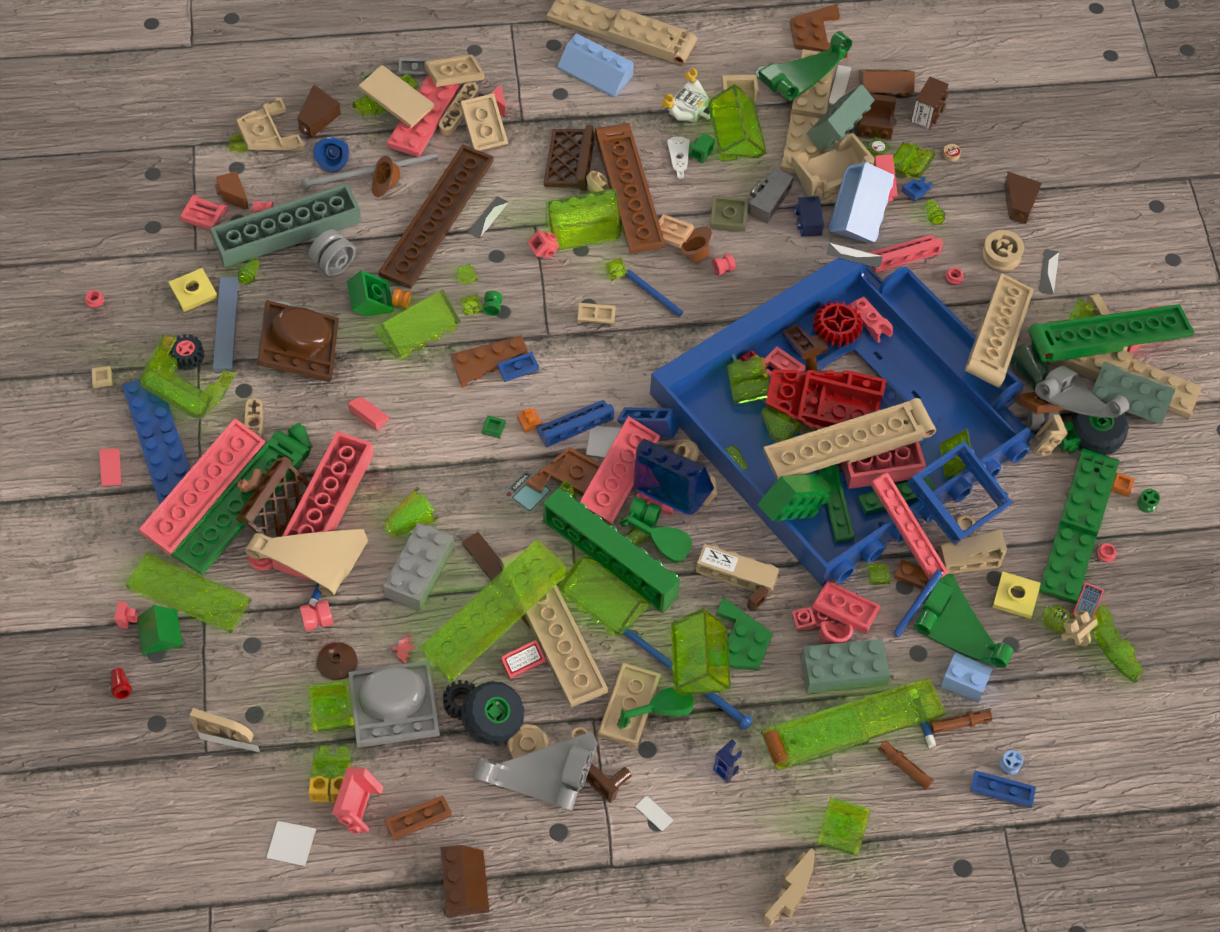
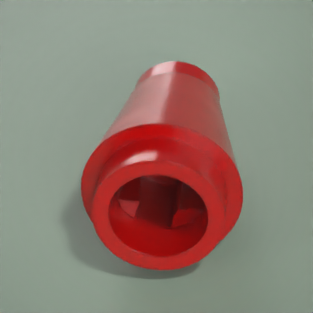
[111,668,132,699]

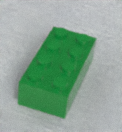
[757,474,834,521]

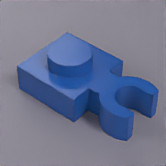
[901,176,932,201]

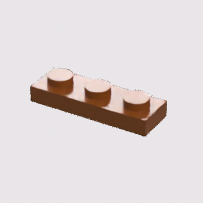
[385,795,452,841]

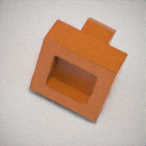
[517,408,542,433]

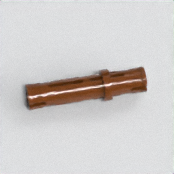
[930,708,992,734]
[878,740,934,790]

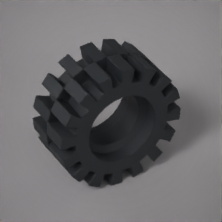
[443,680,475,720]

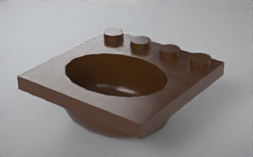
[257,300,339,382]

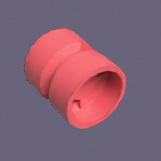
[300,600,333,631]

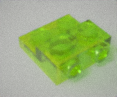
[727,356,769,404]

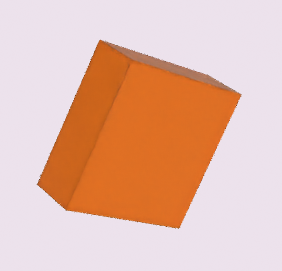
[1111,472,1135,497]

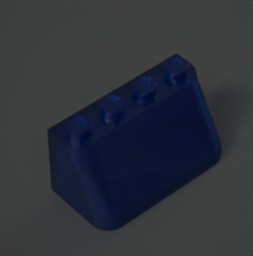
[633,438,714,515]

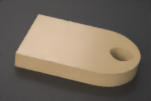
[190,708,254,744]

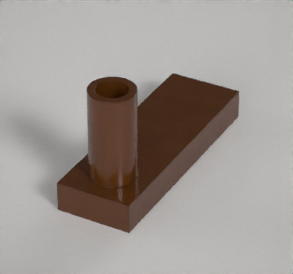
[782,324,821,372]
[586,763,632,803]

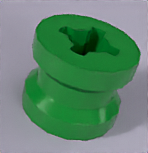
[1137,489,1160,513]

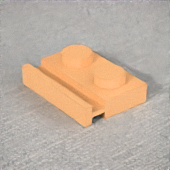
[659,214,694,249]

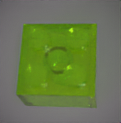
[308,680,355,733]
[817,797,871,856]

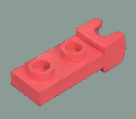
[850,297,893,343]

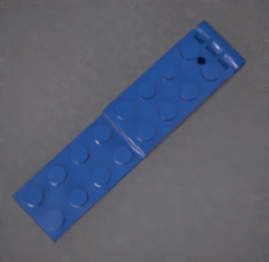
[122,374,190,504]

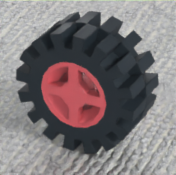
[168,334,204,370]

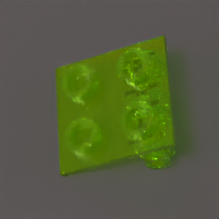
[939,429,971,479]

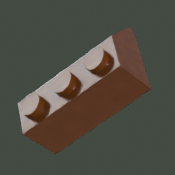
[440,845,489,917]

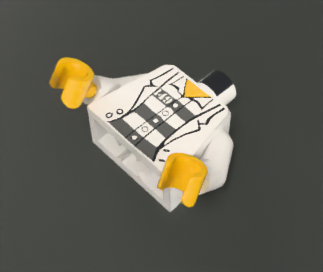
[661,68,713,123]

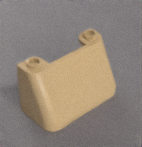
[791,133,875,205]

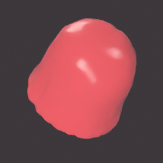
[819,621,853,645]

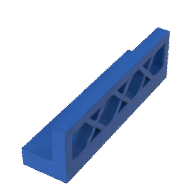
[536,400,614,448]

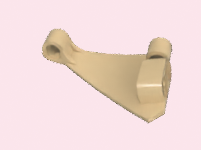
[245,529,368,597]

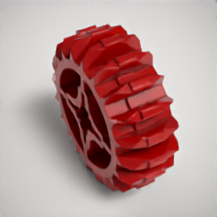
[813,300,863,347]

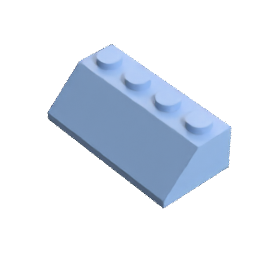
[557,33,634,98]

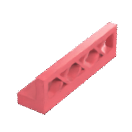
[869,234,943,273]

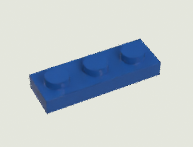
[970,770,1036,808]

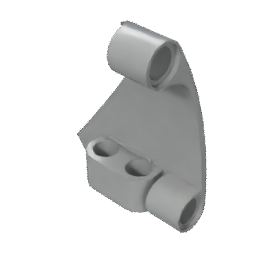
[1035,365,1130,418]

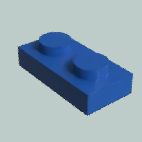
[497,352,539,382]

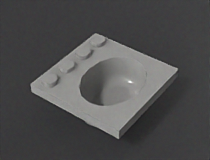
[348,661,440,748]

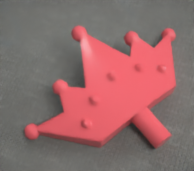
[391,634,416,664]

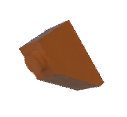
[215,171,249,210]

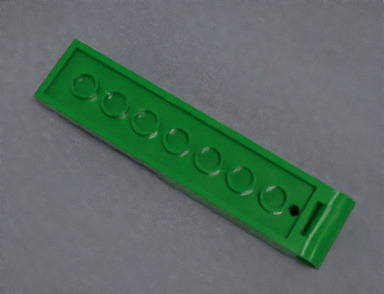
[1028,304,1194,362]
[171,430,311,575]
[1039,448,1120,605]

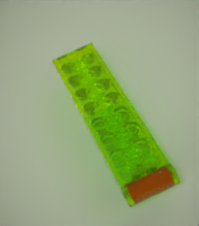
[761,677,946,770]

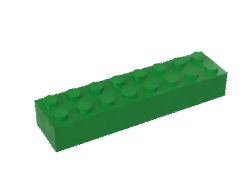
[543,488,680,613]

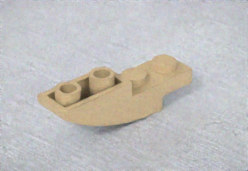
[763,848,815,928]

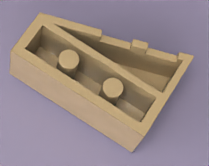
[938,529,1007,574]

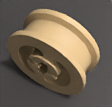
[982,230,1024,272]

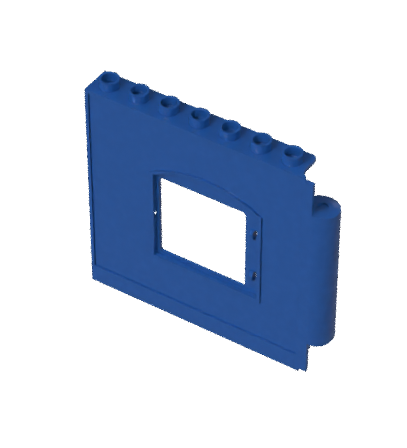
[650,248,1035,587]

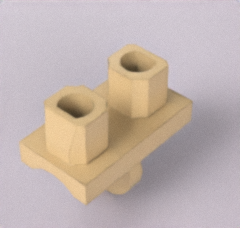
[1061,611,1098,646]

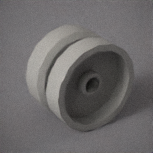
[309,229,356,276]

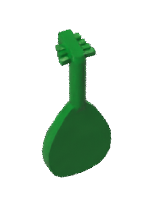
[619,512,692,564]
[617,686,694,729]

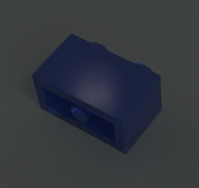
[794,196,824,237]

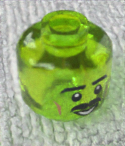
[1042,604,1072,633]

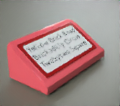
[501,640,546,679]

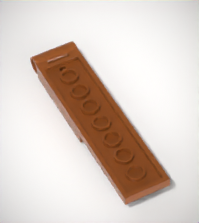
[595,123,665,254]

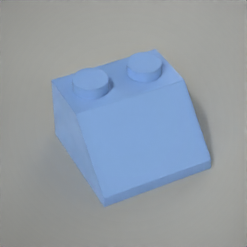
[941,652,993,703]

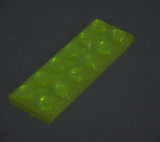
[125,553,251,633]

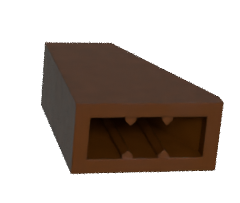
[298,85,341,138]
[1004,172,1042,224]

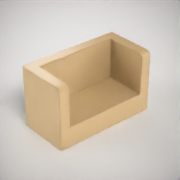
[721,75,758,103]

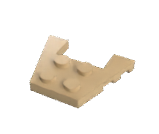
[236,97,304,151]

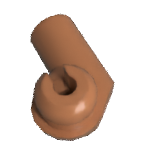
[238,469,263,493]

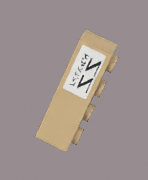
[696,544,779,597]

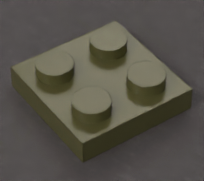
[710,195,749,232]

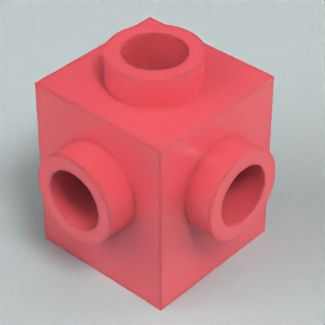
[527,230,560,259]

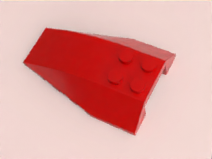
[765,369,886,430]

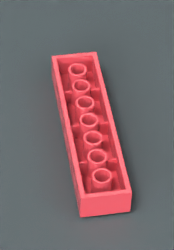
[272,431,374,581]

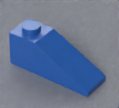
[617,407,681,438]

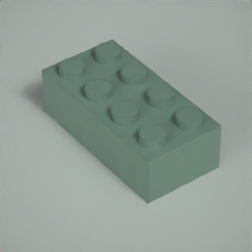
[806,84,875,149]
[1092,361,1176,425]
[801,639,890,693]

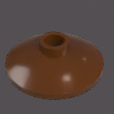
[317,642,358,680]

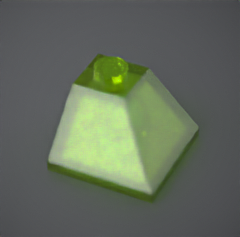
[761,406,804,443]

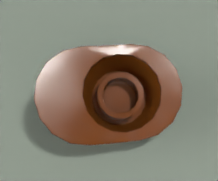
[372,156,400,198]
[680,227,712,265]

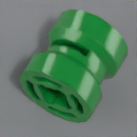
[482,290,503,316]

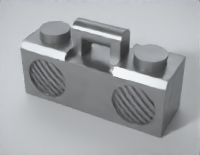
[748,168,794,224]

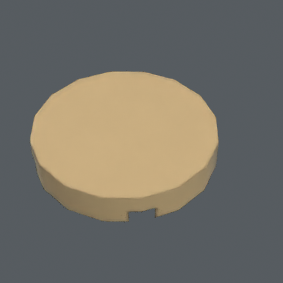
[507,724,548,759]

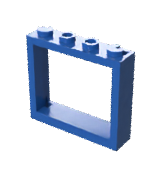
[906,441,1013,546]

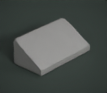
[398,57,433,76]

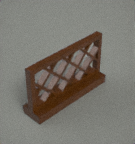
[544,125,595,191]
[236,457,310,537]

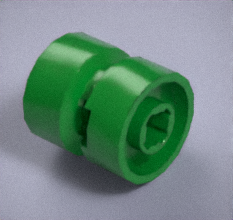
[628,497,662,528]

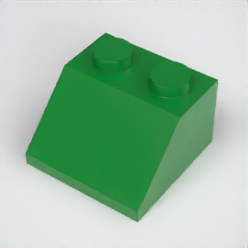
[347,270,394,316]

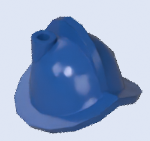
[313,137,349,172]

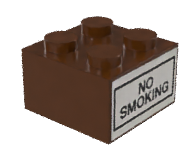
[911,77,949,130]

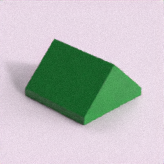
[137,605,183,655]

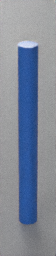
[625,269,683,317]
[892,569,943,638]

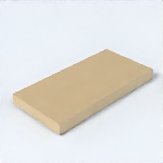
[359,65,434,128]
[598,663,661,748]

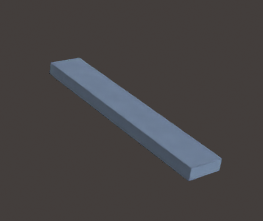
[213,277,239,372]

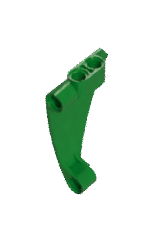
[756,31,852,100]
[914,574,1014,668]

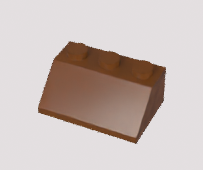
[859,69,915,96]

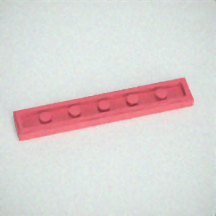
[869,472,949,580]

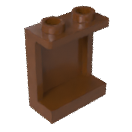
[857,94,897,140]

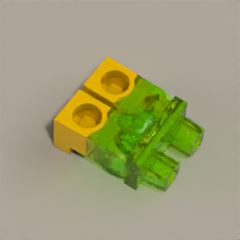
[309,746,352,802]

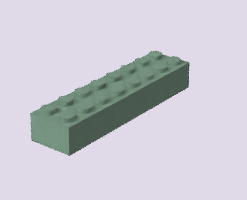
[210,183,361,268]

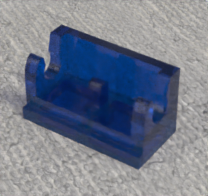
[713,739,742,784]

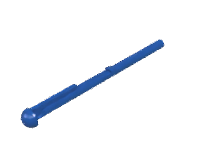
[624,628,752,729]

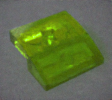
[893,143,936,178]

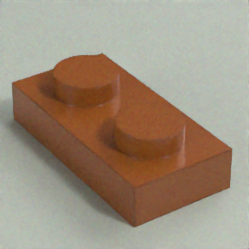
[894,559,931,593]

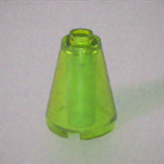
[383,486,439,537]

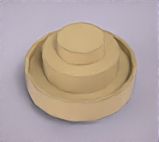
[586,171,610,195]
[673,439,699,468]

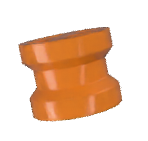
[392,288,412,309]

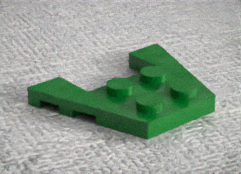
[696,598,773,670]

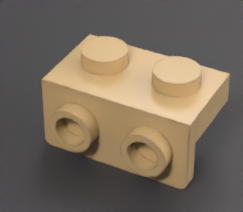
[1032,415,1068,456]

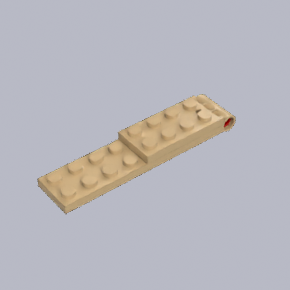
[547,0,697,66]
[781,49,834,174]
[965,273,1034,388]
[1034,350,1202,418]
[763,398,936,480]
[499,545,608,707]

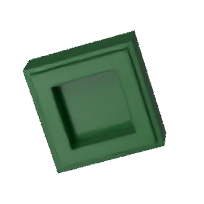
[482,415,506,439]

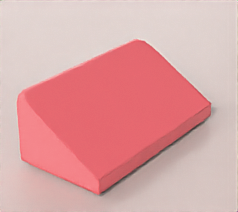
[348,397,390,431]

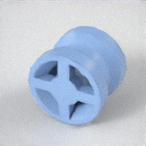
[999,750,1023,775]

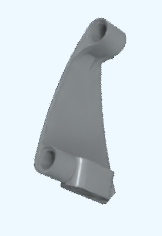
[473,732,598,810]

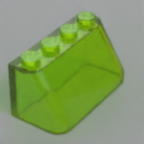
[708,84,767,159]
[545,189,622,250]
[374,290,461,360]
[558,556,651,637]
[671,608,731,695]

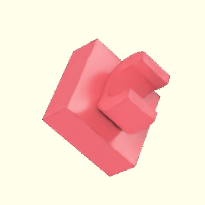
[114,602,139,629]

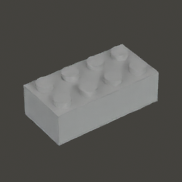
[383,522,454,611]

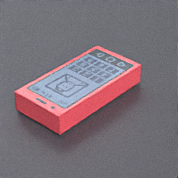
[1072,582,1104,619]

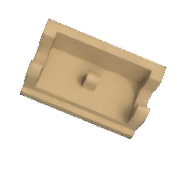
[577,303,616,327]

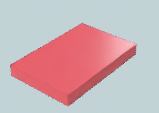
[812,580,881,634]

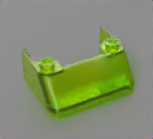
[140,334,237,418]

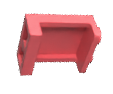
[332,767,383,834]

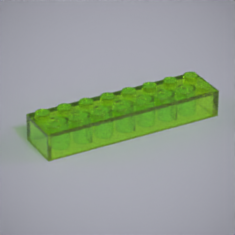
[420,539,568,682]

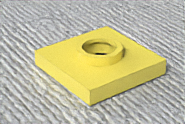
[169,268,218,312]
[992,572,1041,619]

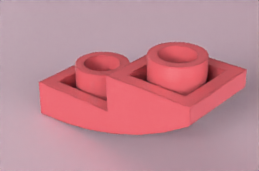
[99,449,121,487]
[792,606,836,630]

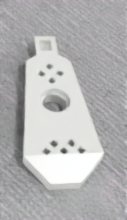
[667,137,690,179]

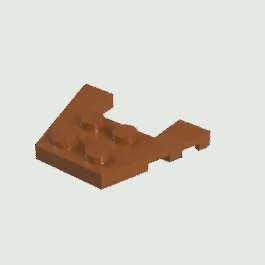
[790,4,848,58]
[525,447,601,496]

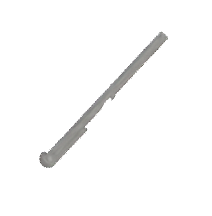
[301,152,438,190]

